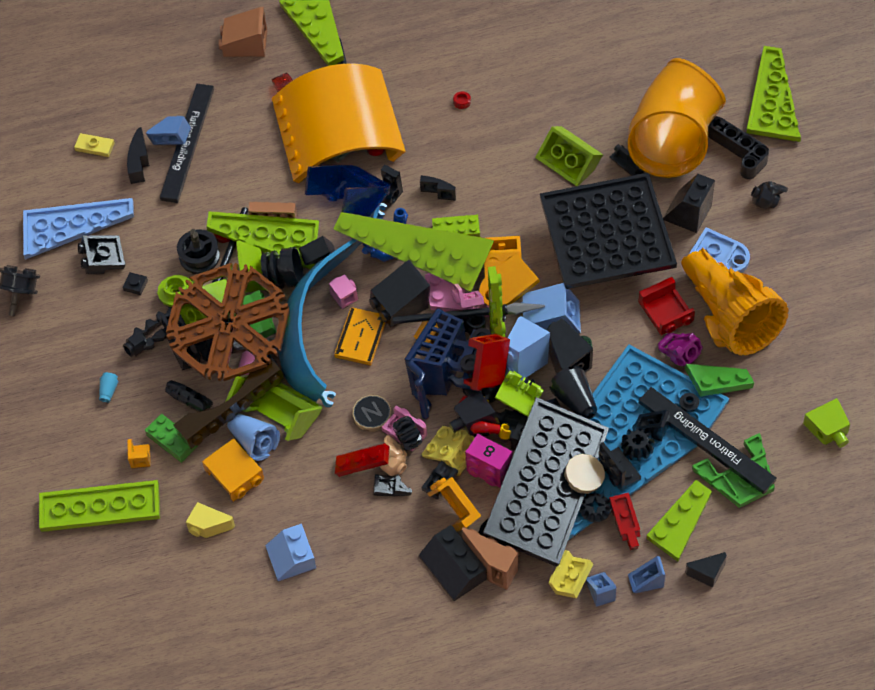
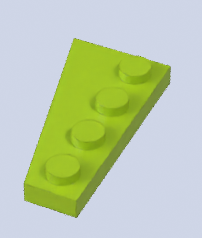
[646,480,712,562]

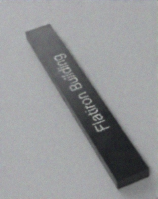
[160,83,214,203]
[638,387,777,494]

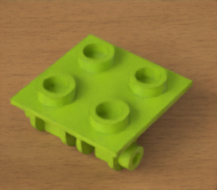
[495,370,544,417]

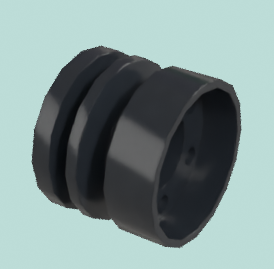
[261,247,304,289]

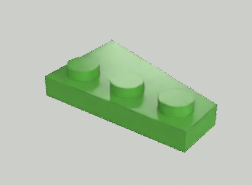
[685,364,754,397]

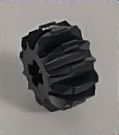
[393,416,422,450]
[621,427,655,462]

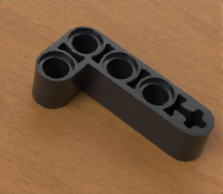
[708,116,769,179]

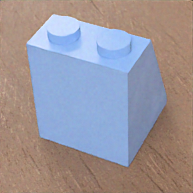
[521,283,581,334]
[505,316,550,380]

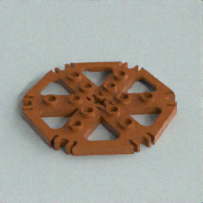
[166,263,290,381]

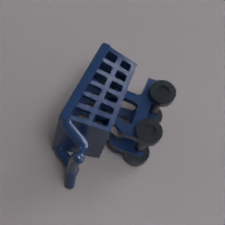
[404,309,491,419]

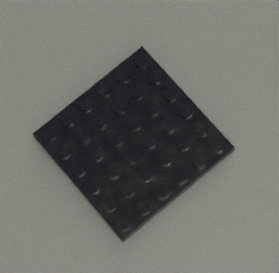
[540,173,677,289]

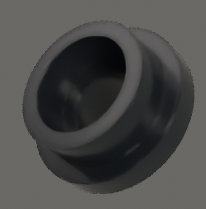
[679,393,699,412]

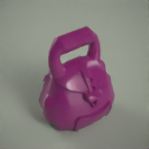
[657,333,703,366]

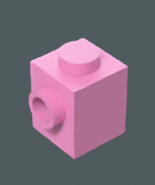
[329,274,358,309]

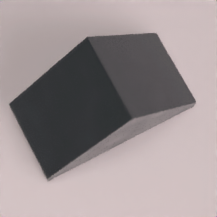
[299,236,335,265]
[633,410,670,442]
[685,552,727,587]

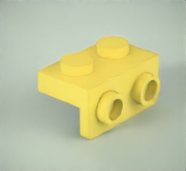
[549,550,593,598]

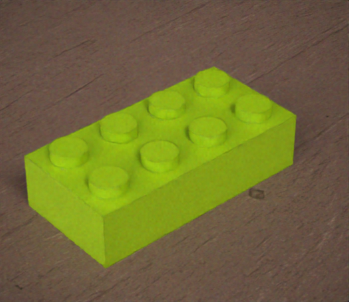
[432,215,480,237]

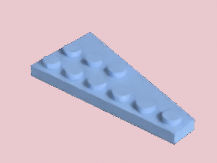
[23,198,134,260]

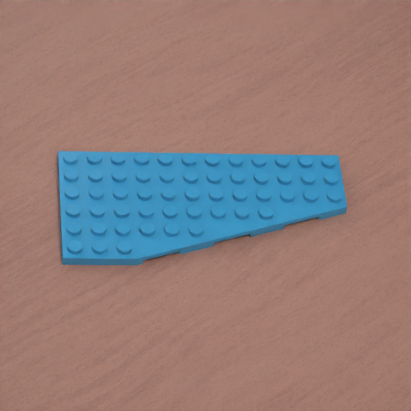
[568,344,729,540]

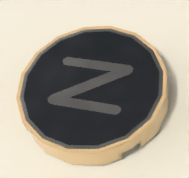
[352,395,392,432]

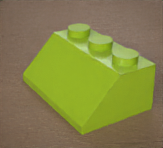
[535,126,603,186]

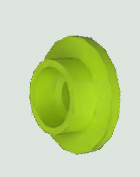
[157,275,193,307]

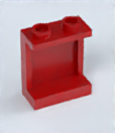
[638,277,695,336]
[464,334,510,391]

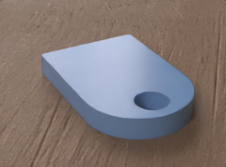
[689,227,750,273]

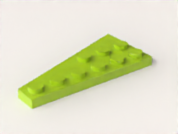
[206,211,319,270]

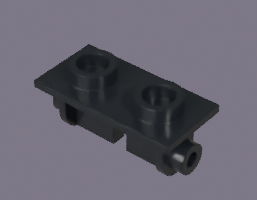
[610,144,645,176]

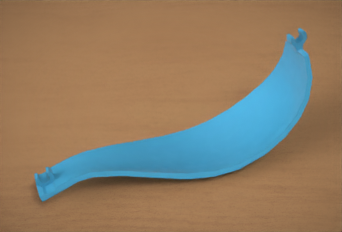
[278,193,387,408]

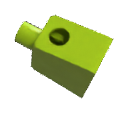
[803,398,850,448]

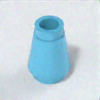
[99,372,119,403]

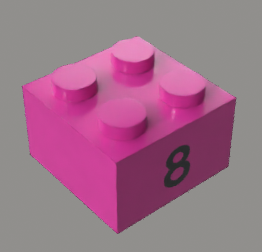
[465,434,512,488]

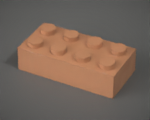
[248,202,298,219]

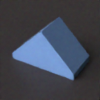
[628,556,665,593]
[586,572,616,607]

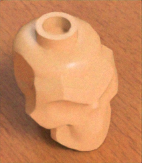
[380,434,407,476]

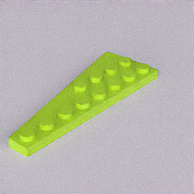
[333,212,494,292]

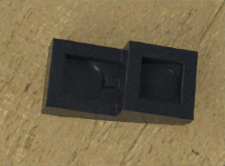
[420,175,456,201]

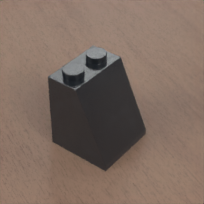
[663,174,715,233]
[369,260,430,328]
[547,318,593,374]

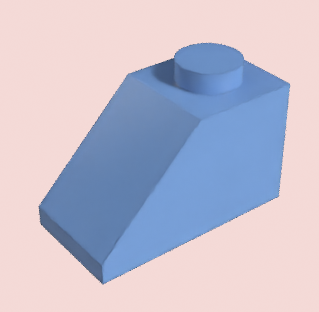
[146,116,191,145]

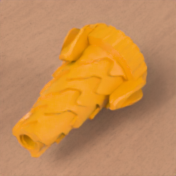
[681,247,789,356]

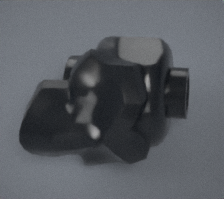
[751,181,788,209]

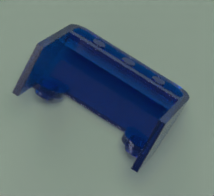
[304,165,390,217]

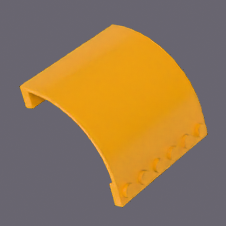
[272,64,406,183]

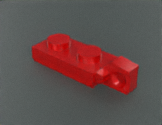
[609,492,641,551]

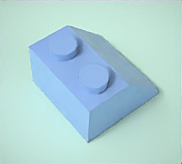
[265,524,316,581]

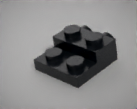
[78,235,125,274]

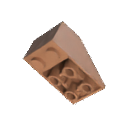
[462,527,518,590]

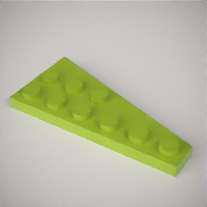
[279,0,344,66]
[746,46,801,142]
[488,266,506,337]

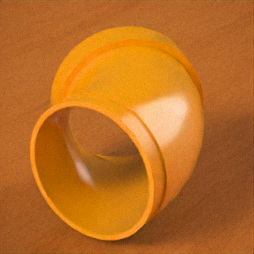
[628,58,726,178]

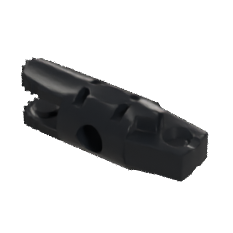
[165,380,213,412]

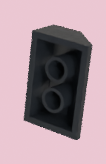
[419,525,487,601]

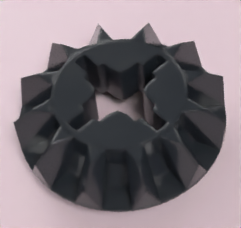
[579,492,611,522]

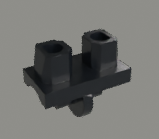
[421,461,458,499]

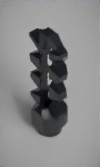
[123,306,172,357]

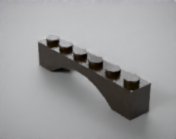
[173,356,284,449]

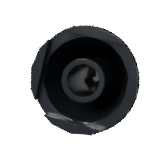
[549,366,597,420]

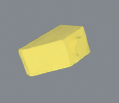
[186,502,235,538]

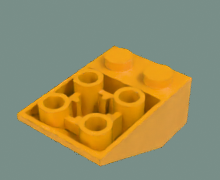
[484,236,522,297]

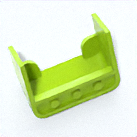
[225,375,323,441]

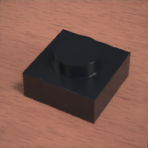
[123,272,148,295]

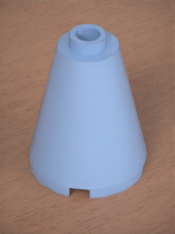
[227,413,280,461]

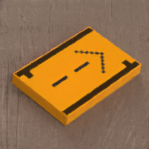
[334,307,386,366]

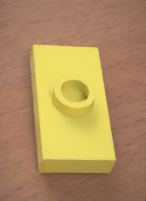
[74,133,115,157]

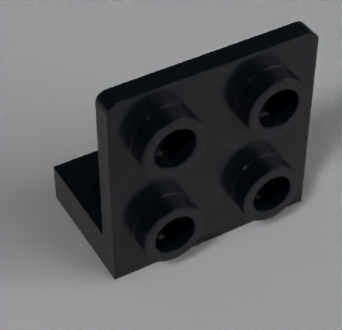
[598,442,641,491]

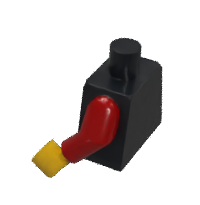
[449,390,511,440]

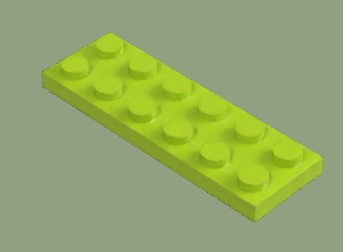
[39,480,160,532]

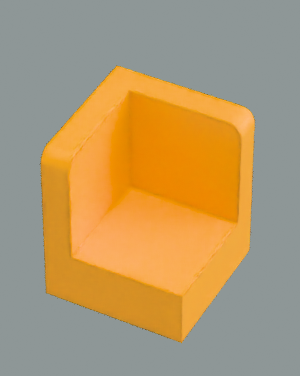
[127,439,151,468]

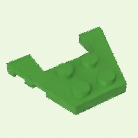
[692,433,775,508]

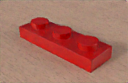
[335,443,390,477]

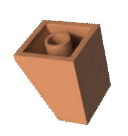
[219,7,268,57]

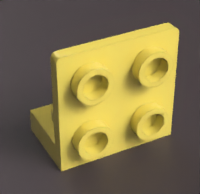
[421,426,474,476]

